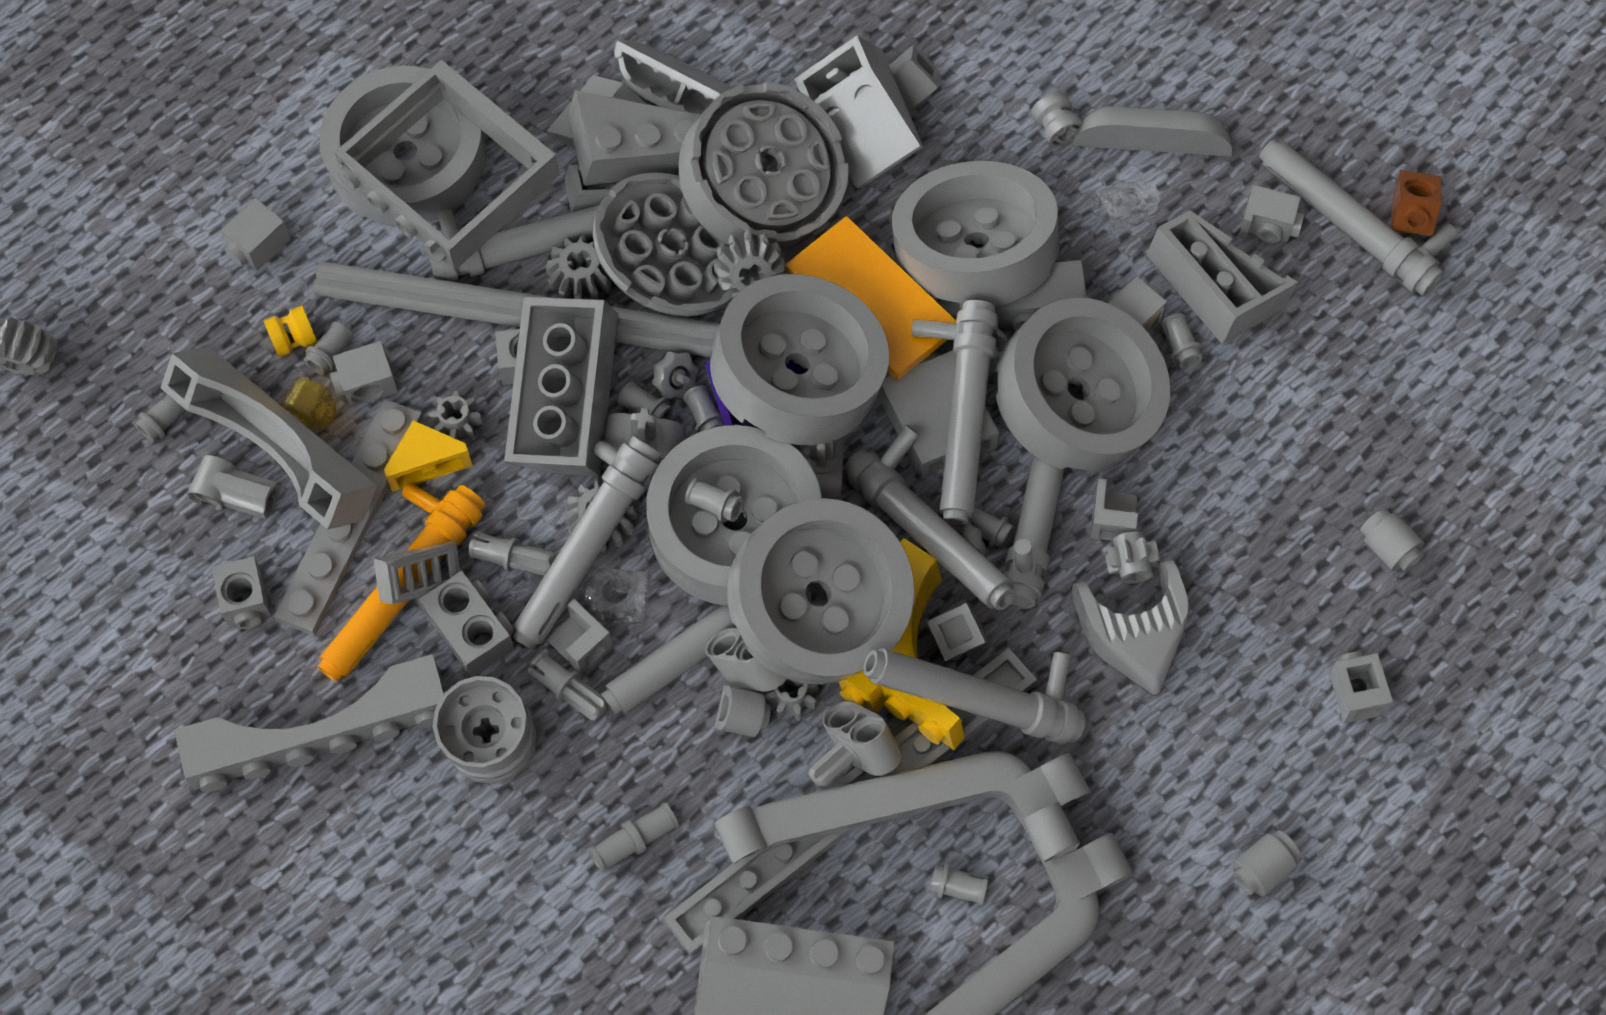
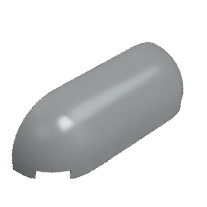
[614,40,733,115]
[1072,106,1232,156]

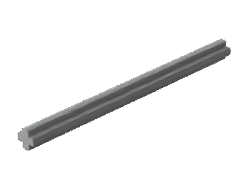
[313,261,720,357]

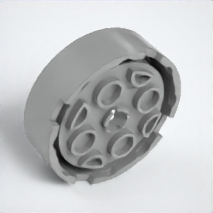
[320,66,487,227]
[678,82,849,251]
[892,161,1060,309]
[710,274,889,445]
[995,297,1170,473]
[646,425,822,605]
[727,498,914,684]

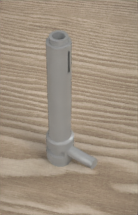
[1259,139,1457,296]
[428,205,599,282]
[912,300,998,526]
[1003,396,1073,609]
[844,425,1016,610]
[512,436,662,650]
[600,605,737,716]
[864,648,1085,745]

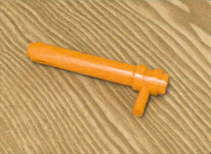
[317,483,486,682]

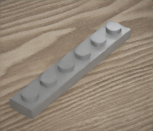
[273,399,423,636]

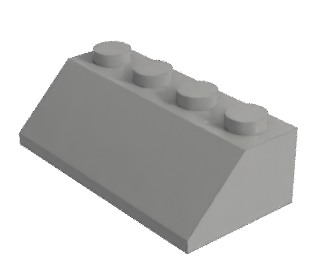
[504,297,619,476]
[694,916,894,1015]

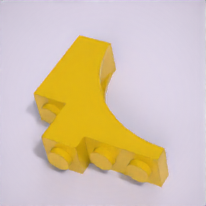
[839,538,965,750]

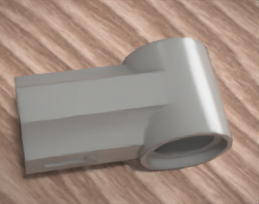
[187,455,280,519]

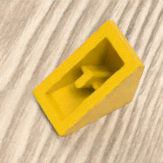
[384,420,473,492]

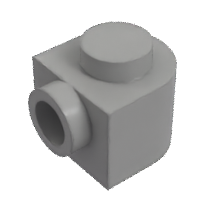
[714,685,771,737]

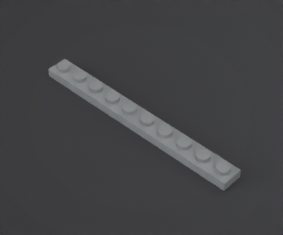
[663,647,1037,957]

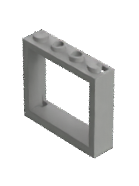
[334,59,560,271]

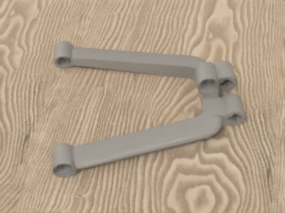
[714,751,1134,1015]

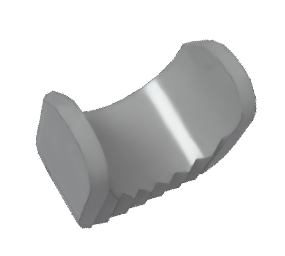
[1072,559,1189,695]

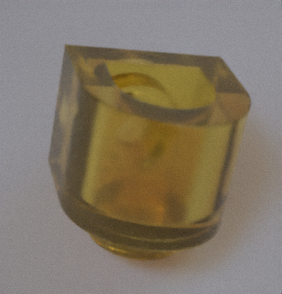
[280,376,336,430]

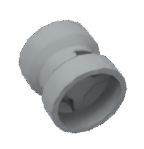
[1031,91,1083,148]

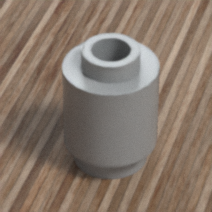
[1360,508,1425,572]
[1233,830,1302,896]

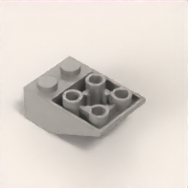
[795,35,923,189]

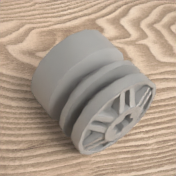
[433,676,538,784]

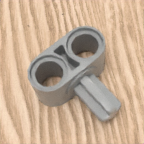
[603,408,686,464]
[801,436,845,500]
[705,628,787,692]
[808,701,903,789]

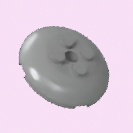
[593,173,734,316]

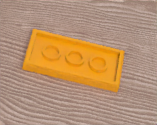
[785,216,956,381]

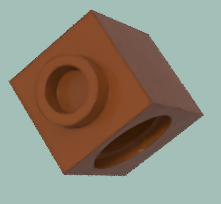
[1391,170,1442,236]

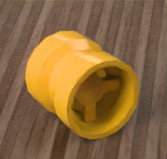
[263,305,317,358]

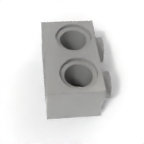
[418,571,515,677]

